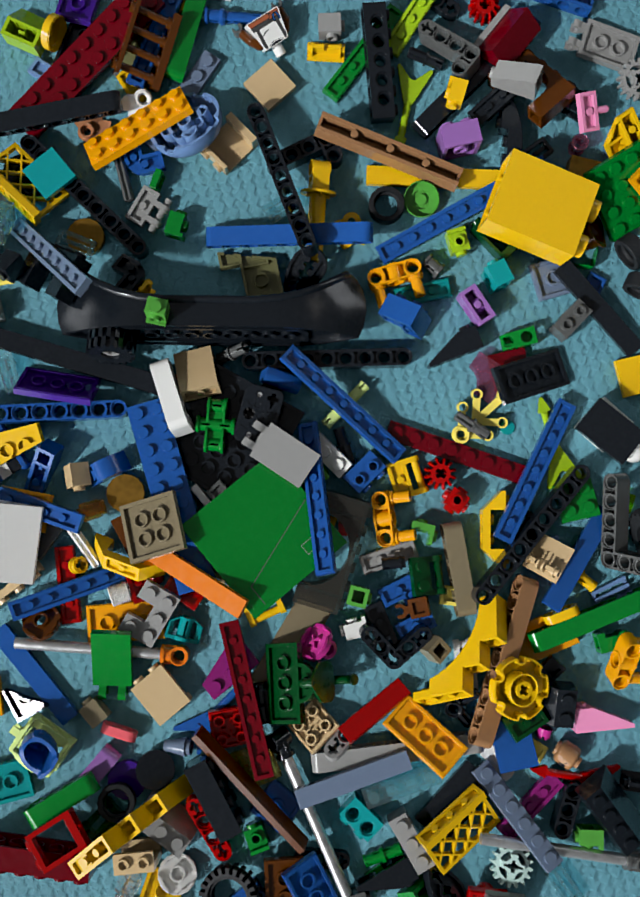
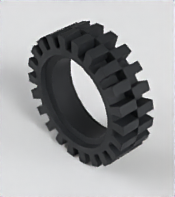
[199,862,262,897]

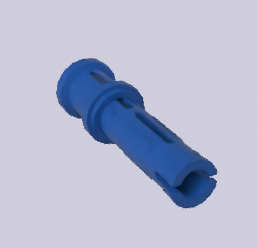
[204,6,261,26]

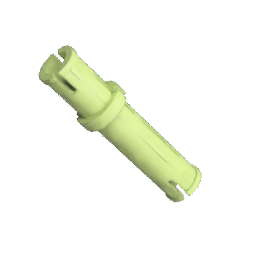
[321,381,369,430]

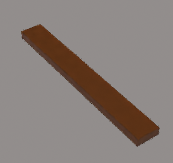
[191,725,309,854]

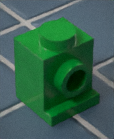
[164,210,189,242]
[243,820,271,856]

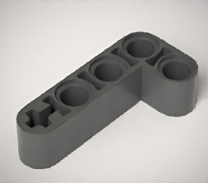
[418,19,481,80]

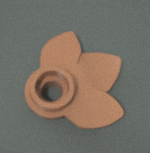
[75,117,112,142]

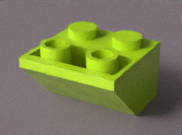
[0,8,45,58]

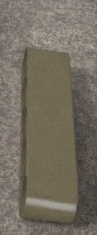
[440,521,477,618]

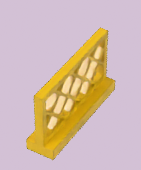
[0,142,69,226]
[415,783,501,875]

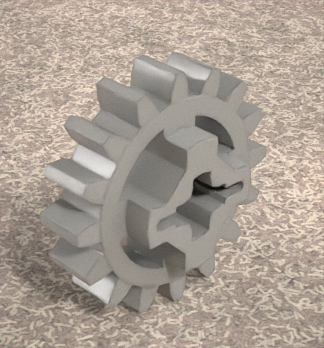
[616,57,640,102]

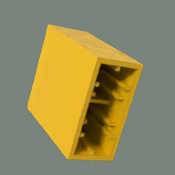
[477,148,602,266]

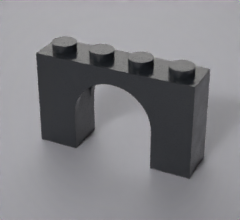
[16,242,92,306]

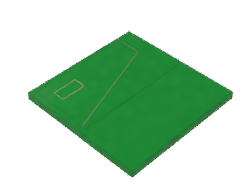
[183,462,347,619]

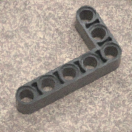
[601,472,640,575]

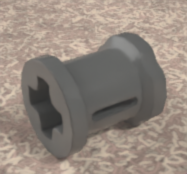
[421,253,446,278]

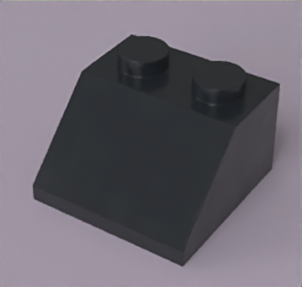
[542,680,578,728]

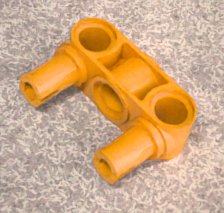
[367,258,426,309]
[371,490,417,547]
[605,632,640,690]

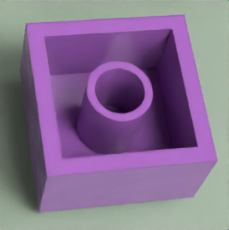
[435,117,483,161]

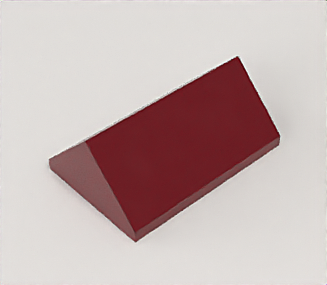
[479,7,541,67]

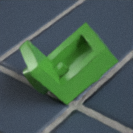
[409,518,438,546]

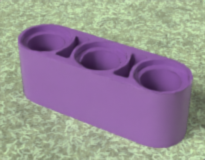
[79,743,122,783]

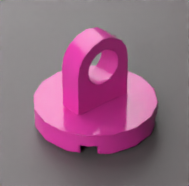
[300,623,337,662]

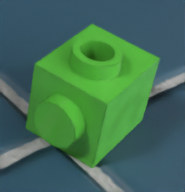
[346,583,372,609]

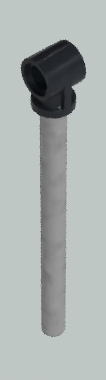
[266,726,352,897]

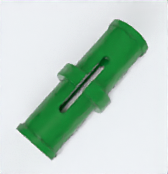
[362,842,404,868]

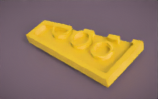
[0,422,45,465]

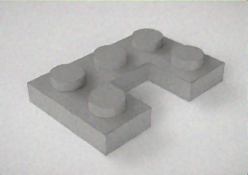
[118,578,182,648]

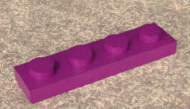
[496,776,564,837]

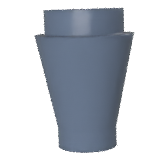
[163,737,194,757]

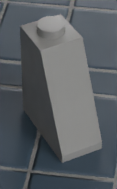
[489,60,544,100]

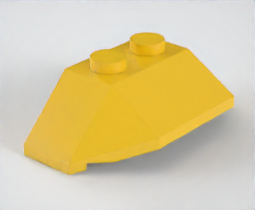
[603,107,640,157]

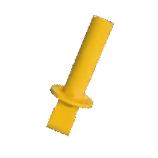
[300,159,336,261]

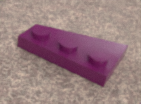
[202,644,260,700]

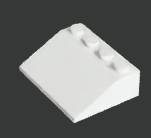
[0,500,44,585]

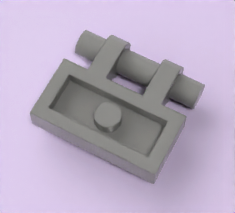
[125,185,173,234]

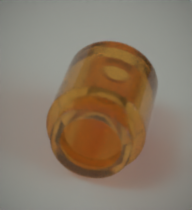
[76,499,107,522]

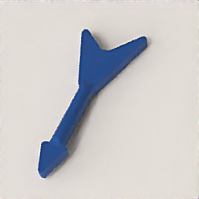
[173,688,235,755]

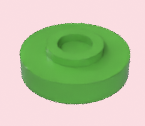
[403,181,440,218]

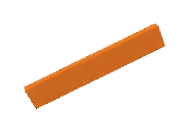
[148,552,249,618]

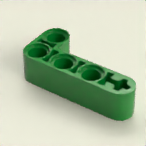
[23,770,101,830]

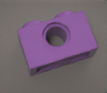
[456,283,496,329]

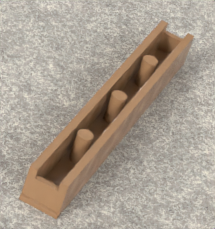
[313,111,464,192]

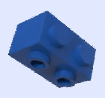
[343,450,387,494]

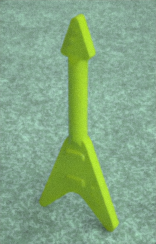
[394,64,433,144]
[538,397,582,489]

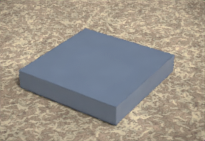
[528,260,570,302]

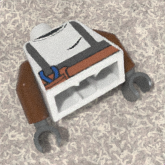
[232,0,290,58]

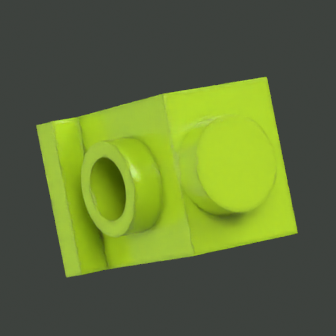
[444,226,471,258]

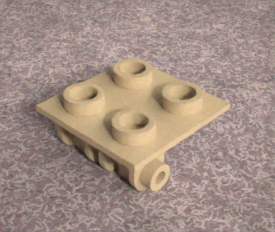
[522,534,575,584]

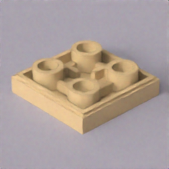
[243,59,296,113]
[287,698,341,755]

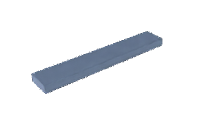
[294,749,412,810]

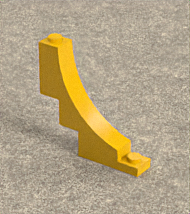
[413,594,507,706]
[67,774,194,881]

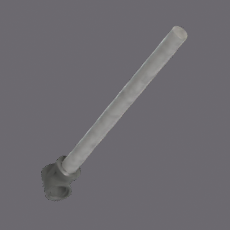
[479,832,640,872]

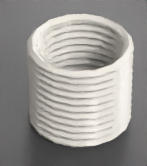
[107,581,132,607]

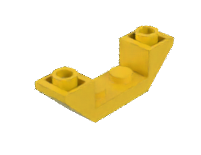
[480,491,509,569]
[94,533,166,582]

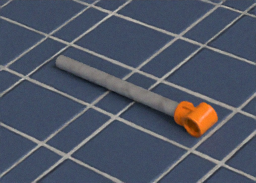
[14,637,190,666]

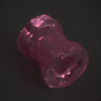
[568,134,589,156]

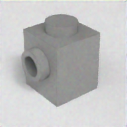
[318,12,345,42]

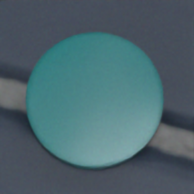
[500,420,515,435]

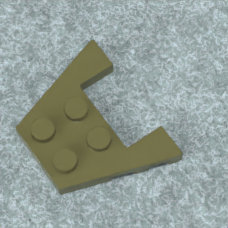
[217,252,284,296]

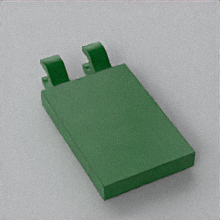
[90,630,133,700]

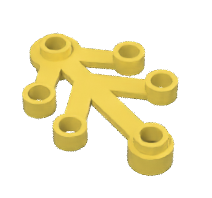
[451,388,508,444]

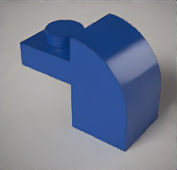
[89,451,132,487]

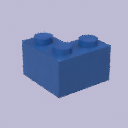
[378,293,432,340]

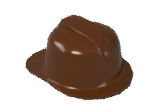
[582,215,606,251]

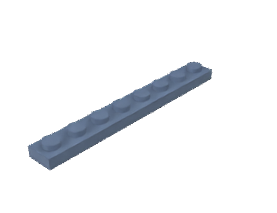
[9,216,92,298]

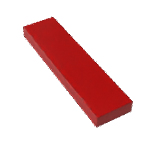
[54,545,83,624]
[338,678,411,744]

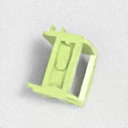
[9,712,77,778]

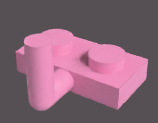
[575,90,609,134]

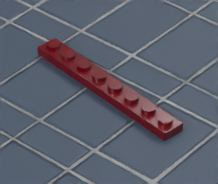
[387,420,525,483]
[219,619,275,781]

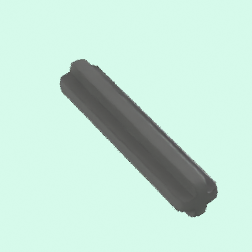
[114,155,135,202]

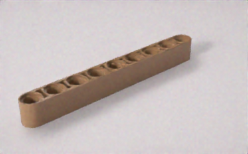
[468,574,539,749]

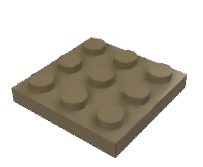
[119,490,187,564]

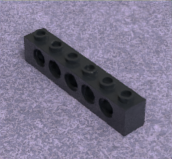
[360,1,398,124]

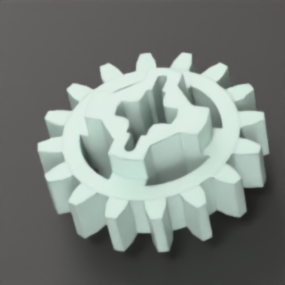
[489,847,533,888]

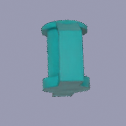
[164,614,203,644]

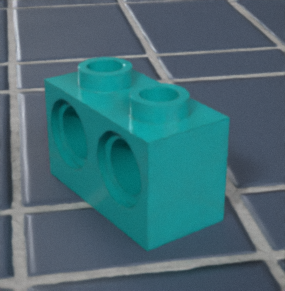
[339,792,384,842]

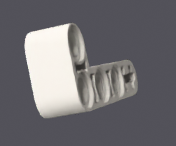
[149,358,195,438]

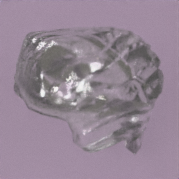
[114,873,142,897]

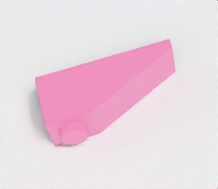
[571,702,635,734]

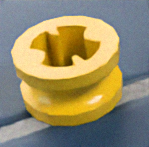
[68,556,89,574]

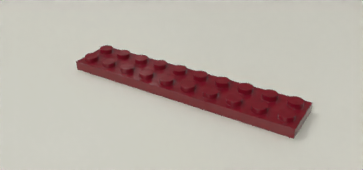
[9,0,166,139]

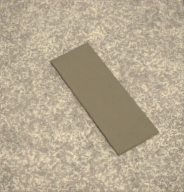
[252,591,333,683]

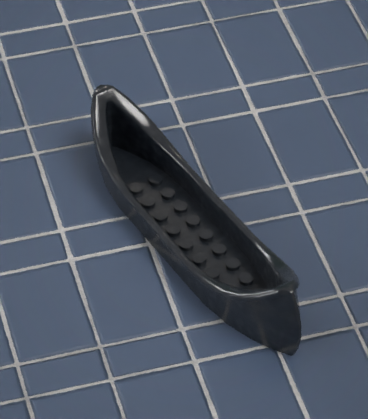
[57,271,367,346]

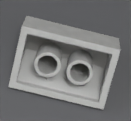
[142,789,203,858]

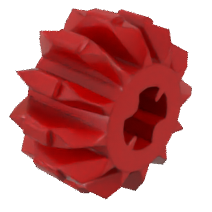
[468,0,500,27]
[424,458,456,490]

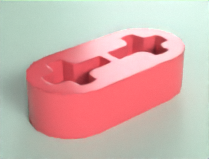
[100,720,138,743]

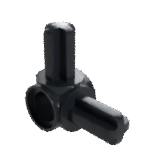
[445,688,480,728]

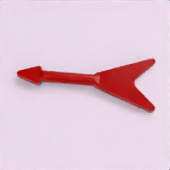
[530,764,621,783]

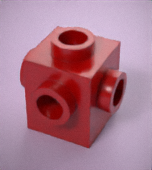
[441,486,470,514]

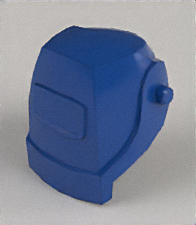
[19,729,59,780]

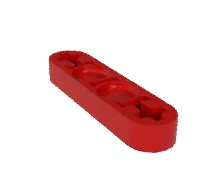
[186,794,232,861]

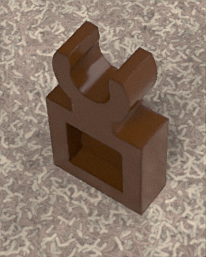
[395,596,432,619]

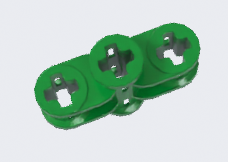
[195,396,236,454]

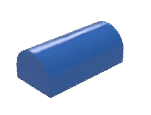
[259,367,302,395]

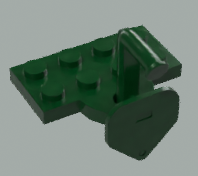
[265,642,359,724]

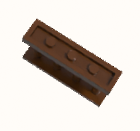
[111,0,183,93]

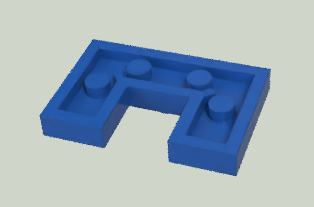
[377,574,438,639]

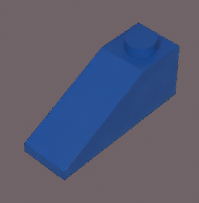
[24,438,65,493]

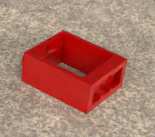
[24,807,92,874]

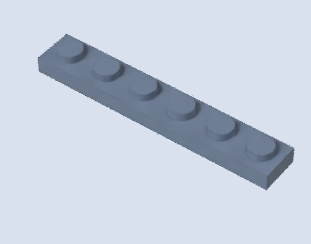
[143,50,221,152]
[471,759,563,873]

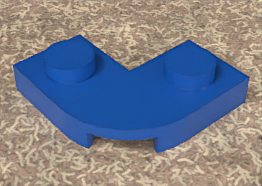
[123,145,166,176]

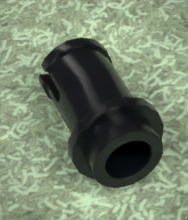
[381,554,406,571]

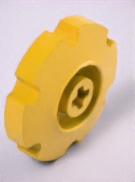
[489,655,549,721]

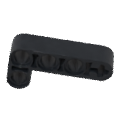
[266,134,343,175]

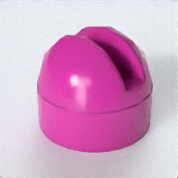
[536,725,553,740]

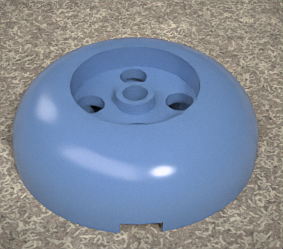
[151,92,222,158]

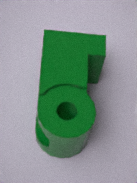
[499,326,538,352]
[592,629,630,654]

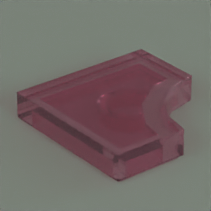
[469,351,501,403]

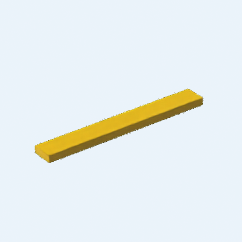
[366,165,499,190]

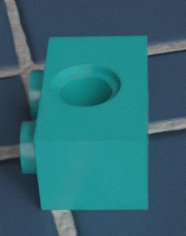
[480,258,515,295]

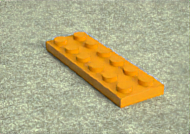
[83,86,194,171]

